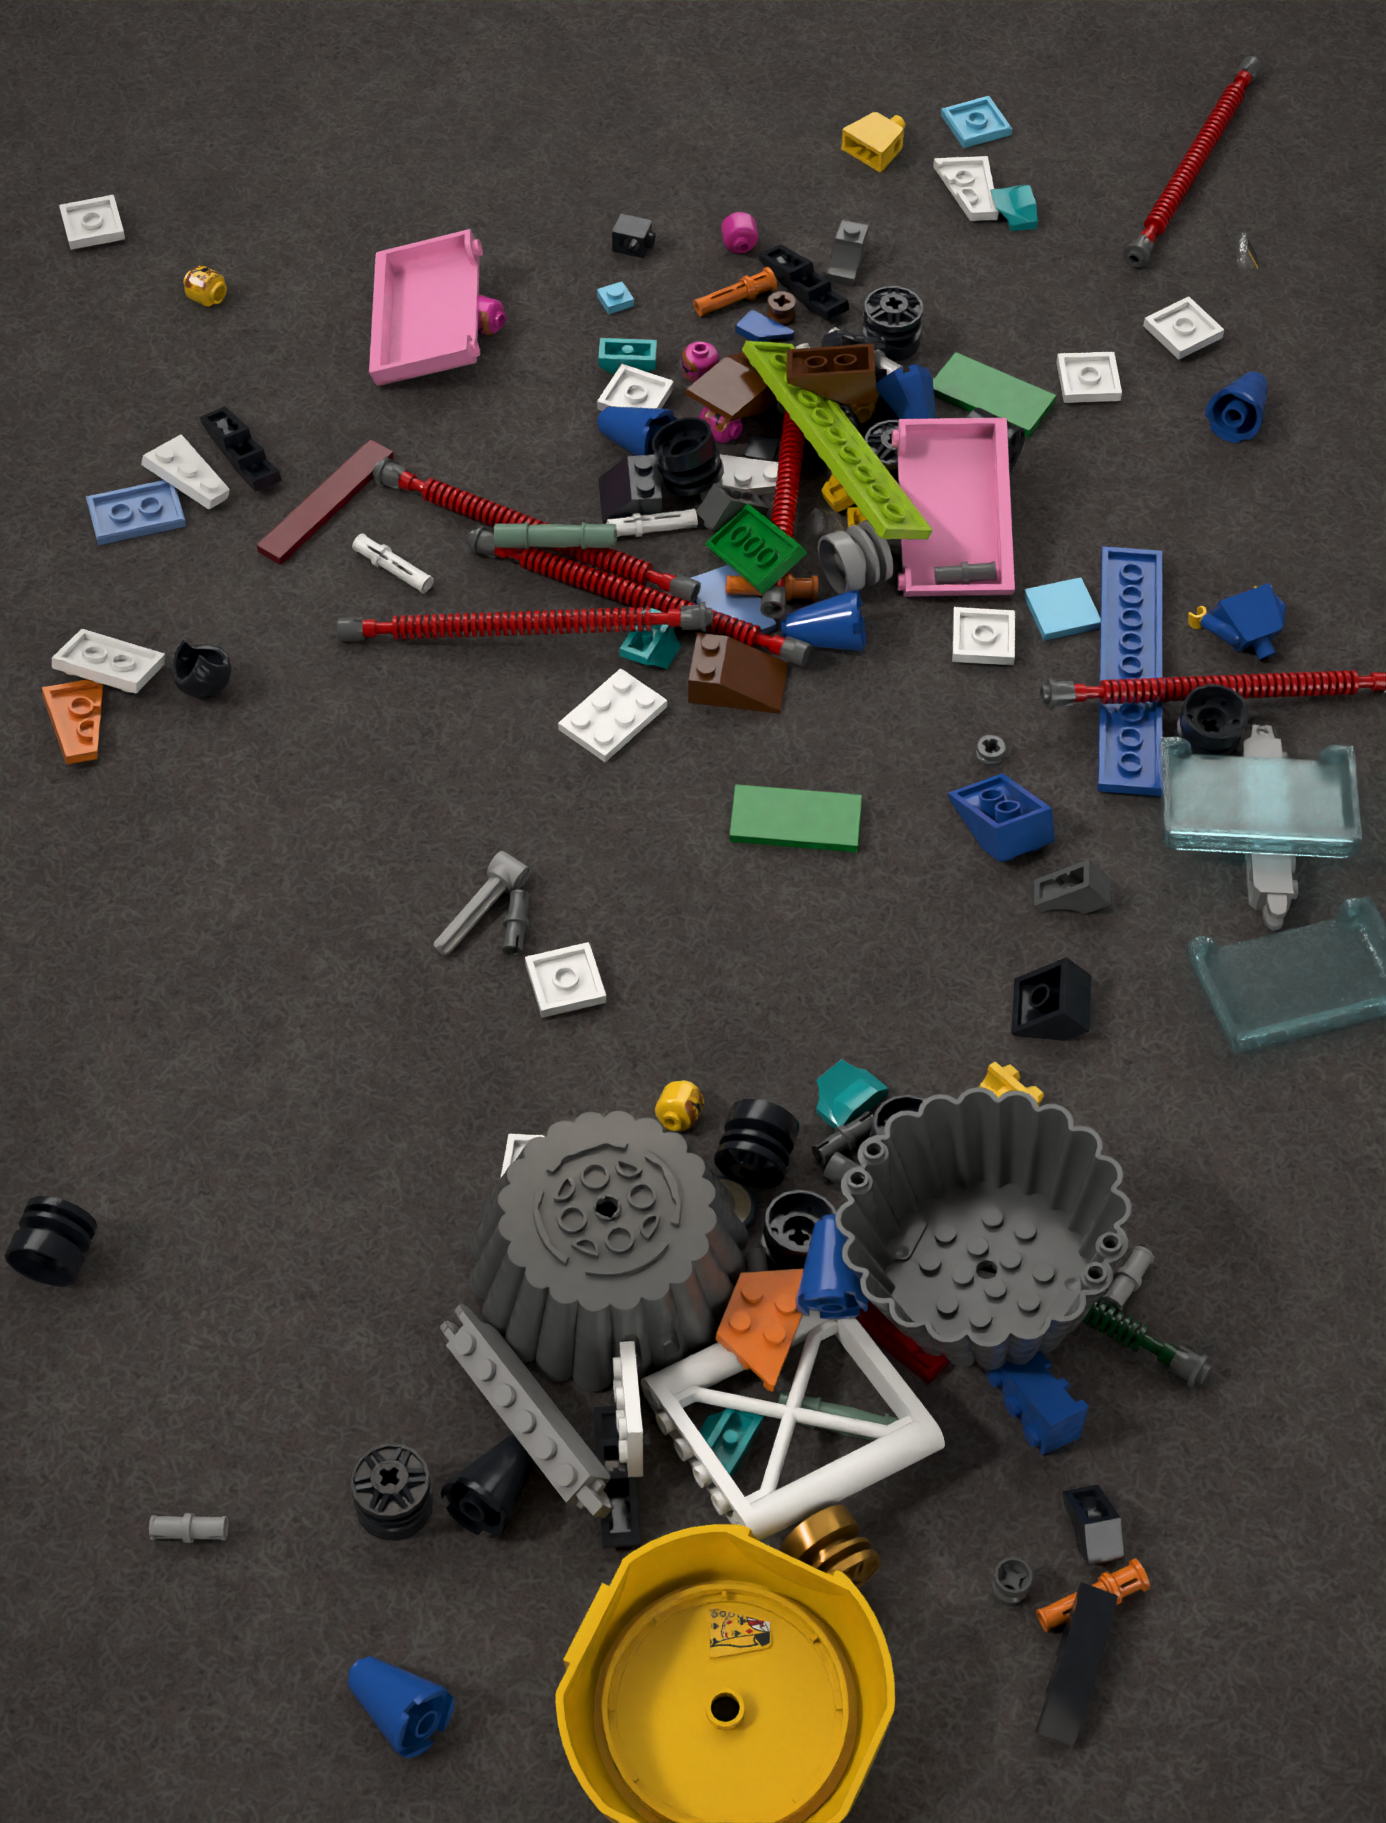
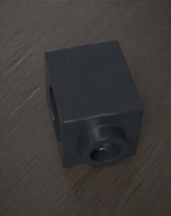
[612,213,656,258]

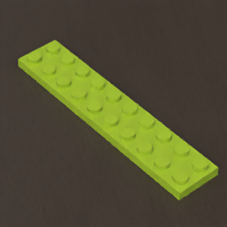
[742,341,933,540]

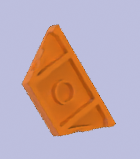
[716,1269,803,1392]

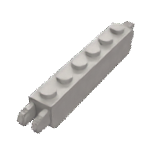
[1238,725,1298,931]
[440,1304,614,1518]

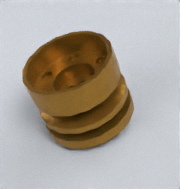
[780,1505,882,1589]

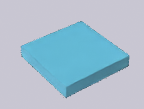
[941,96,1012,148]
[1024,577,1101,641]

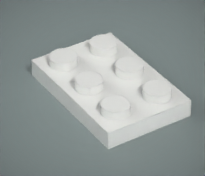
[52,629,165,694]
[558,668,667,762]
[613,1341,643,1478]

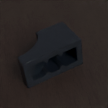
[1063,1484,1125,1565]

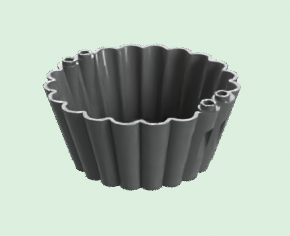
[835,1087,1132,1370]
[470,1111,748,1392]

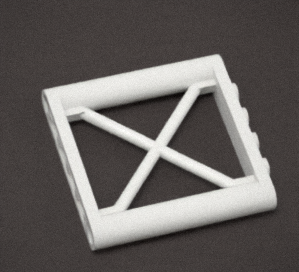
[641,1310,945,1541]

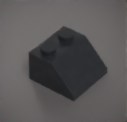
[598,455,662,524]
[1011,957,1092,1041]

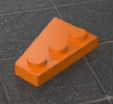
[42,679,103,765]

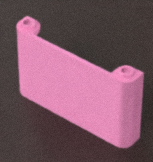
[369,229,483,386]
[892,418,1015,597]

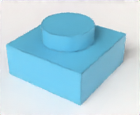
[597,281,634,315]

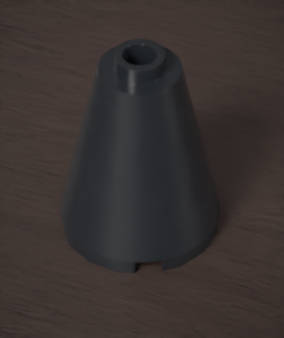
[441,1435,535,1538]

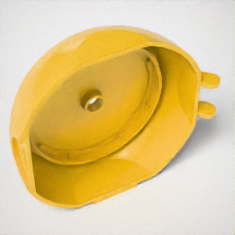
[555,1524,895,1823]

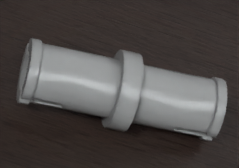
[1101,1246,1154,1313]
[149,1513,229,1543]

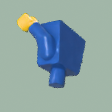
[1188,583,1286,661]

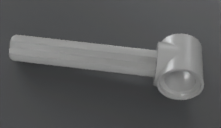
[433,851,530,955]

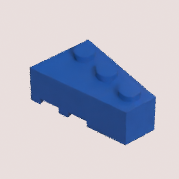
[985,1351,1089,1456]

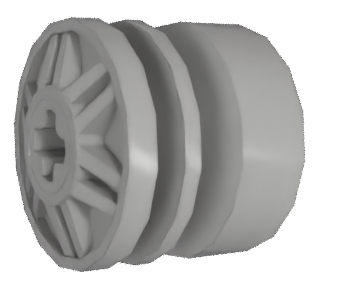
[818,520,893,595]

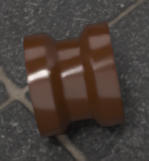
[767,291,796,326]

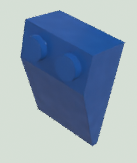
[948,773,1055,862]

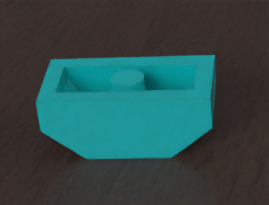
[990,184,1038,231]
[598,338,657,374]
[620,606,681,669]
[816,1059,889,1129]
[699,1408,764,1478]

